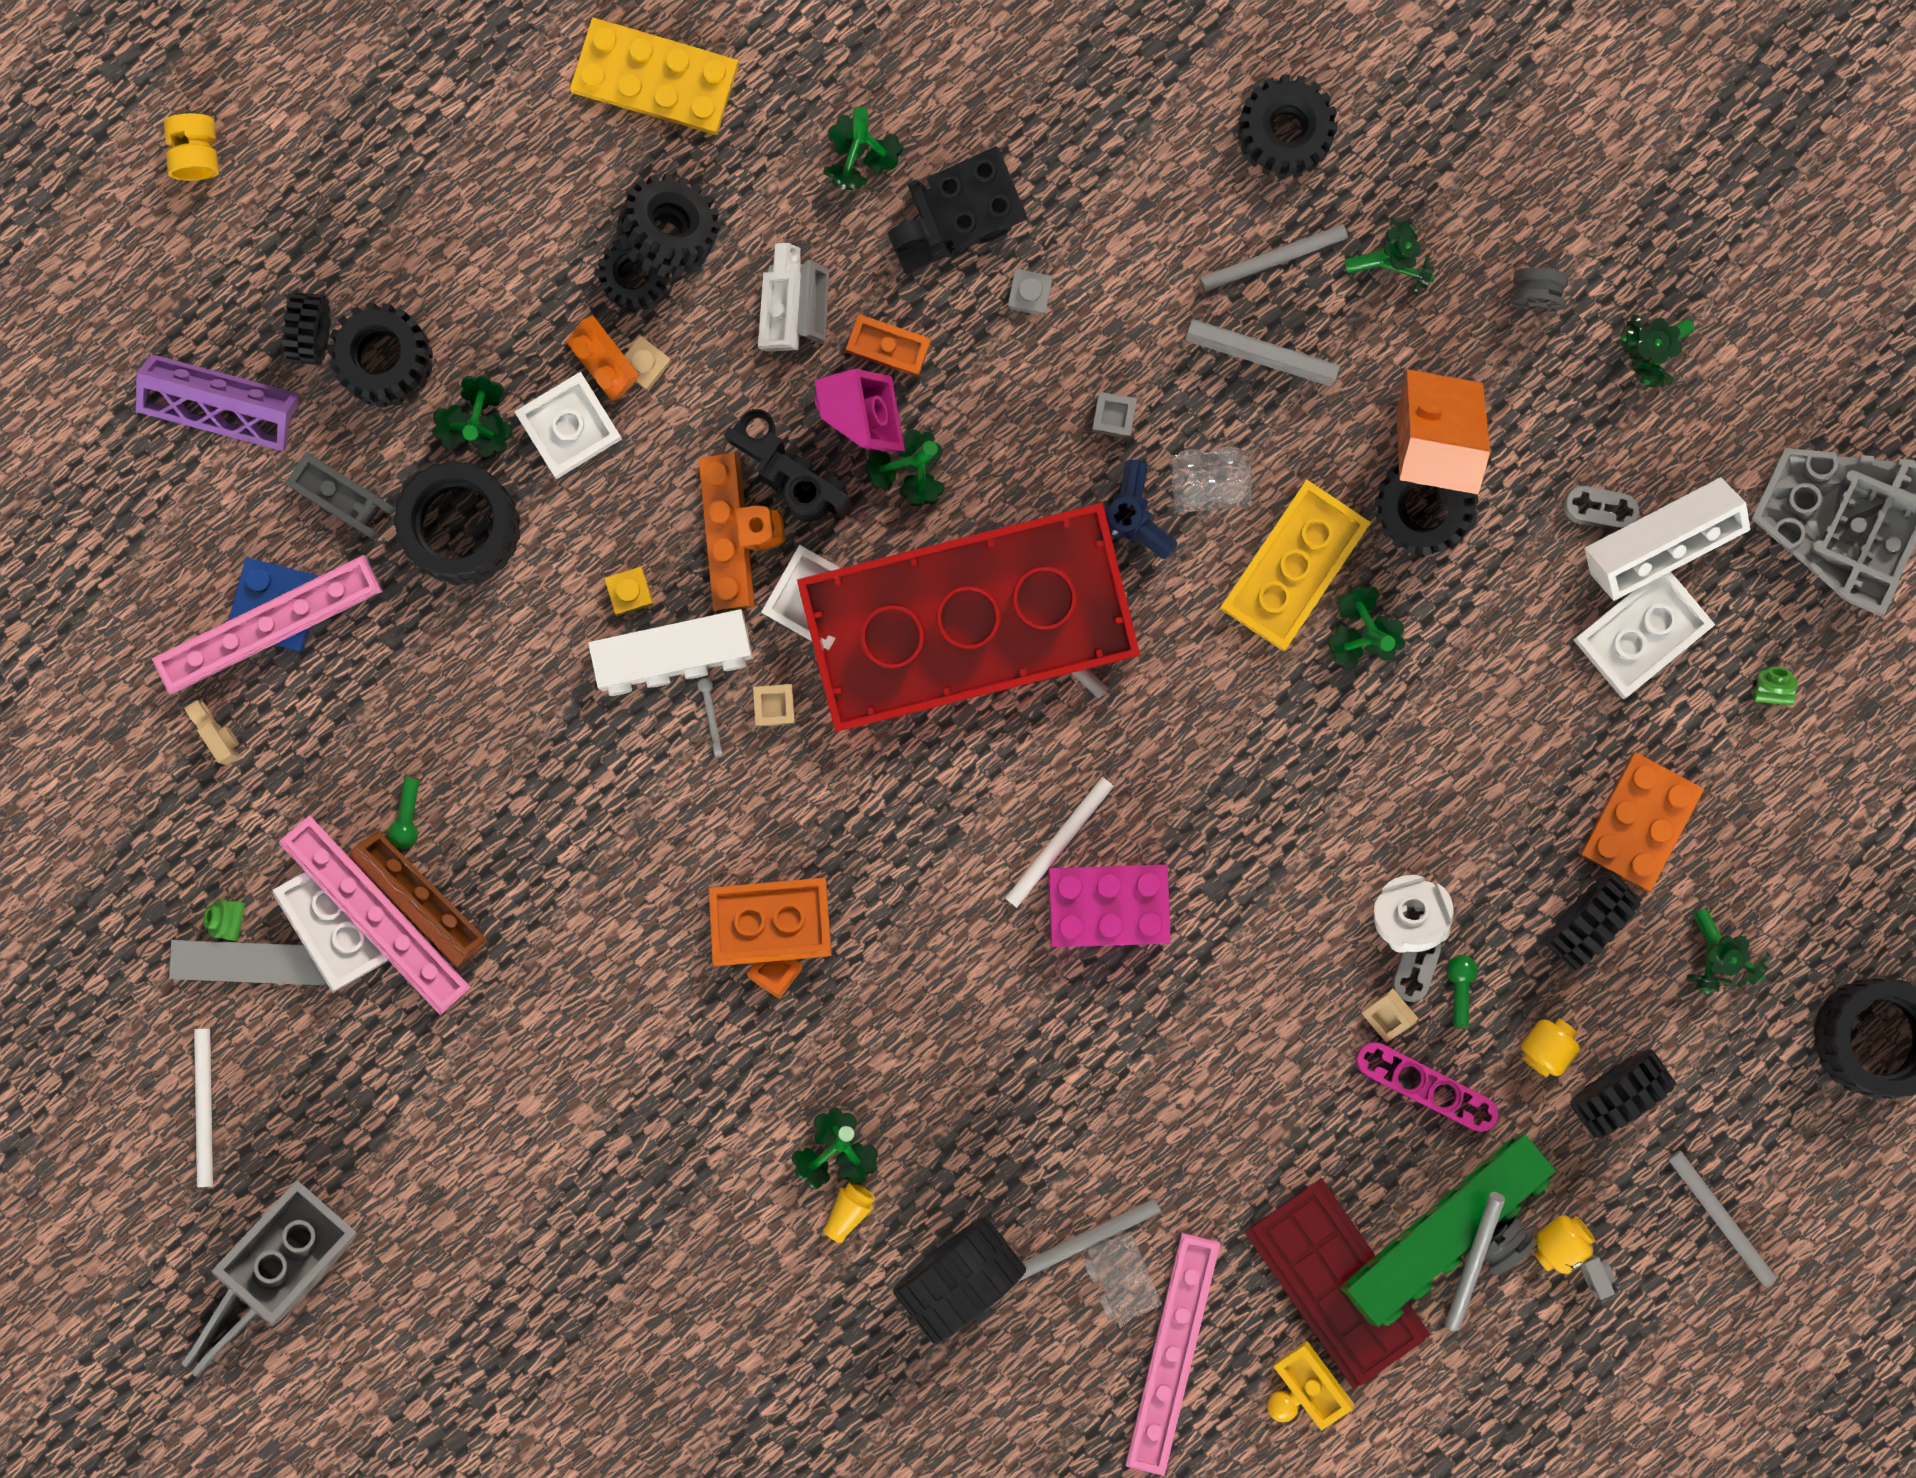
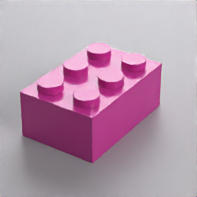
[1048,864,1171,947]

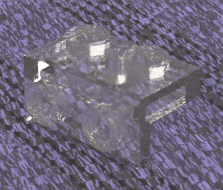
[1169,446,1252,513]
[1083,1230,1162,1326]

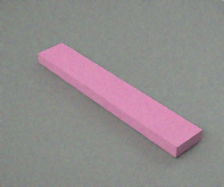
[152,555,383,694]
[279,815,471,1015]
[1125,1232,1220,1476]

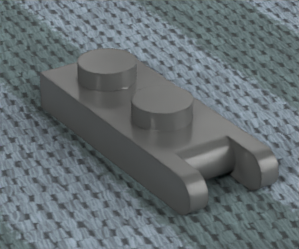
[285,452,395,540]

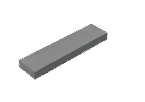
[1185,319,1340,387]
[169,940,328,985]

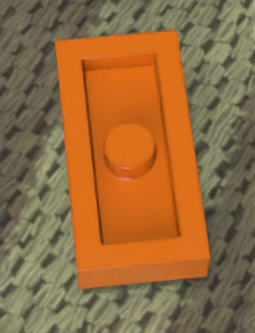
[846,314,931,378]
[566,315,640,401]

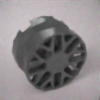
[1510,268,1568,312]
[1485,1215,1537,1276]

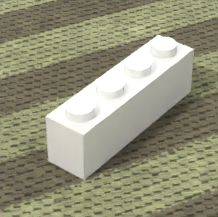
[1584,477,1750,601]
[588,609,754,696]

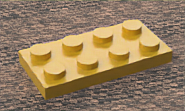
[570,17,739,135]
[1219,480,1371,652]

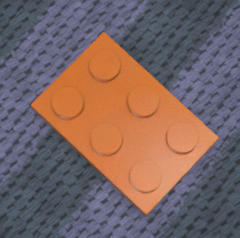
[1579,752,1704,892]
[709,877,832,967]

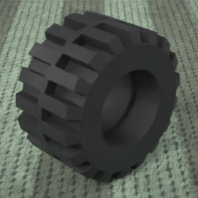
[327,302,433,407]
[1374,465,1478,555]

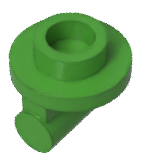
[1753,667,1798,706]
[203,899,246,942]

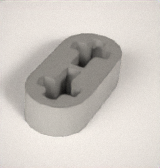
[1563,486,1639,530]
[1391,944,1441,1002]

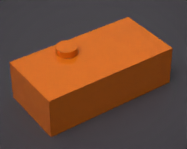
[1396,369,1490,495]

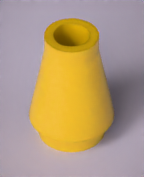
[823,1181,875,1243]

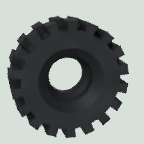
[1238,74,1338,179]
[616,174,720,277]
[1544,871,1642,970]
[1570,1049,1676,1138]

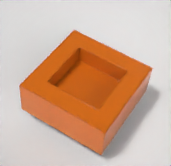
[747,959,803,1000]

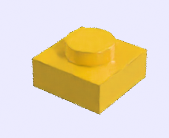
[604,567,654,616]

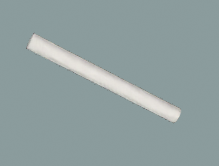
[1005,777,1114,908]
[194,1029,213,1187]

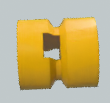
[164,113,219,181]

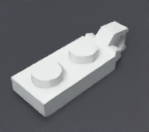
[758,243,802,352]

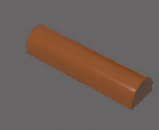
[348,831,488,969]

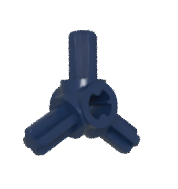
[1104,460,1177,559]

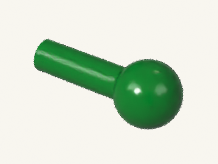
[387,776,420,850]
[1446,955,1478,1029]

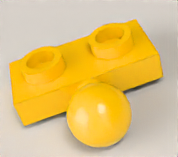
[1267,1341,1355,1431]

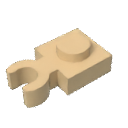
[184,700,240,765]

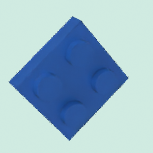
[228,557,319,652]

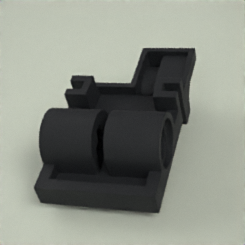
[887,146,1028,275]
[724,409,851,522]

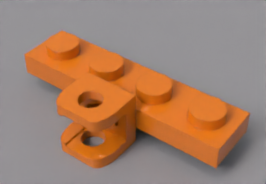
[699,453,785,612]

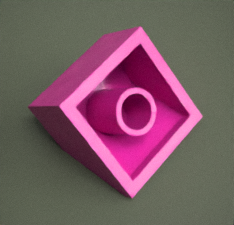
[814,369,905,454]

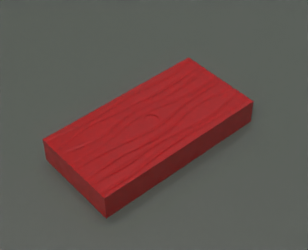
[797,502,1140,732]

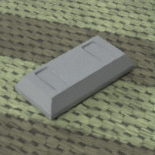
[797,260,829,344]

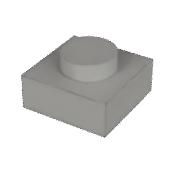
[1008,268,1053,316]
[1092,392,1137,439]
[1579,1255,1616,1300]

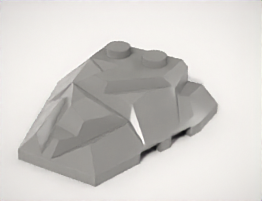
[1752,448,1916,617]

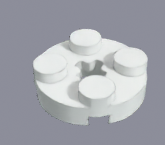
[1374,875,1453,953]

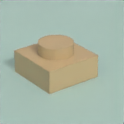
[624,335,672,391]
[753,684,795,727]
[1361,988,1418,1043]

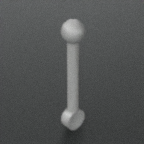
[698,678,723,758]

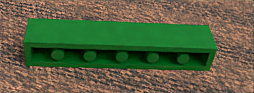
[1340,1134,1556,1327]

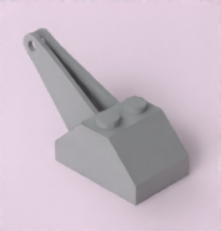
[181,1180,357,1377]

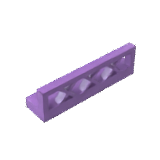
[135,354,300,451]

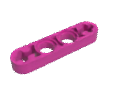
[1355,1042,1499,1132]

